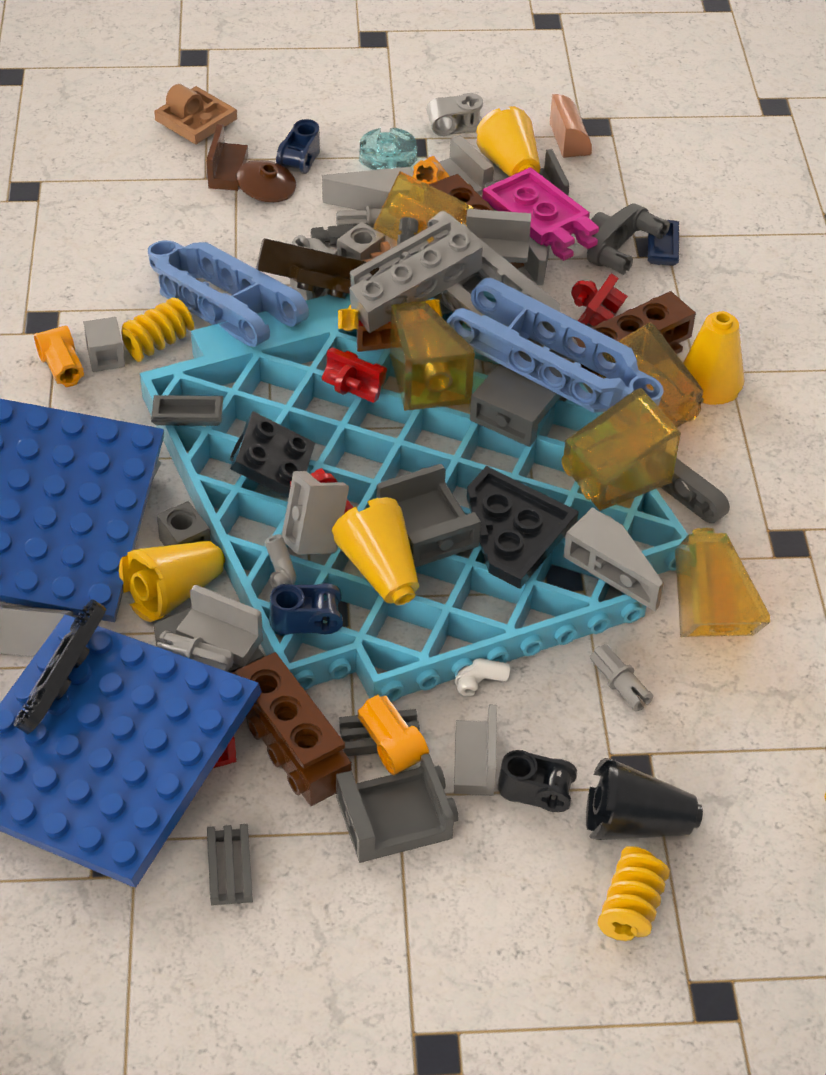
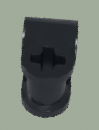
[498,750,577,812]

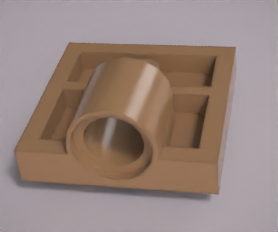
[154,84,237,145]

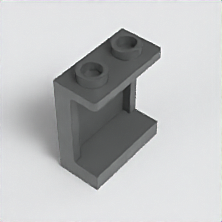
[469,351,567,447]
[377,464,481,568]
[336,753,458,863]

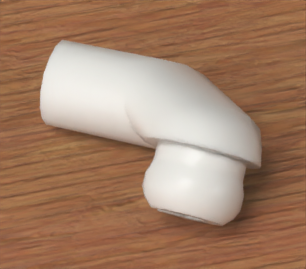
[455,658,510,696]

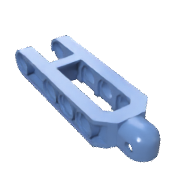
[148,240,309,347]
[446,278,664,415]

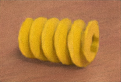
[121,297,194,362]
[597,846,670,941]

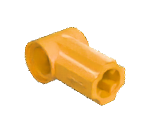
[412,156,450,189]
[34,325,84,387]
[358,695,429,775]

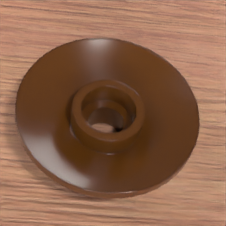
[236,160,296,203]

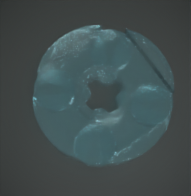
[359,128,418,170]

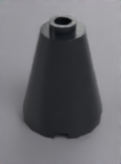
[586,758,703,840]

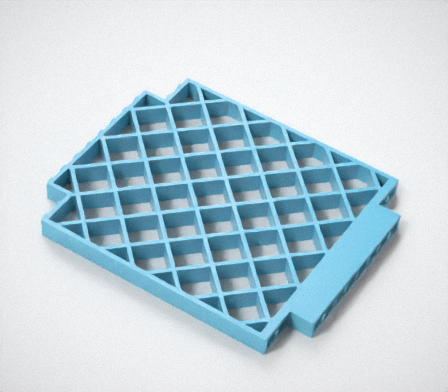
[140,291,693,702]

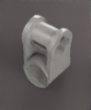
[426,93,483,136]

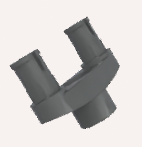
[587,203,670,275]

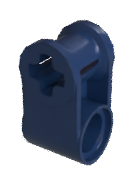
[276,119,320,174]
[269,583,343,635]

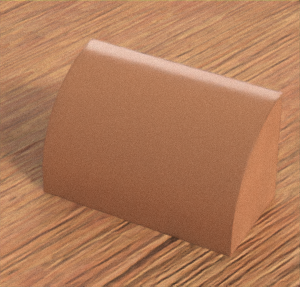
[550,94,592,158]

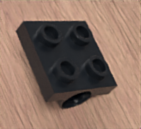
[230,411,315,498]

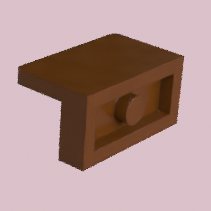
[207,124,248,191]

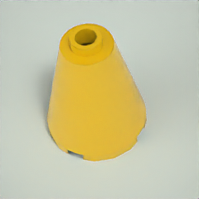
[476,106,541,177]
[678,311,745,405]
[332,497,419,606]
[119,541,225,622]

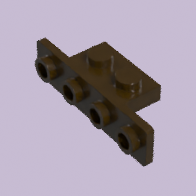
[256,238,379,299]

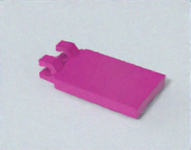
[482,167,599,261]

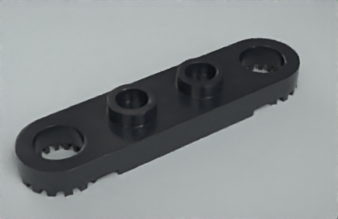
[14,599,106,735]

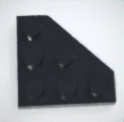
[466,466,579,589]

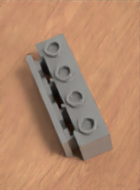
[349,218,483,333]

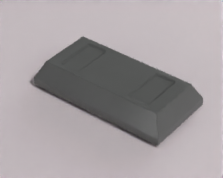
[151,395,223,426]

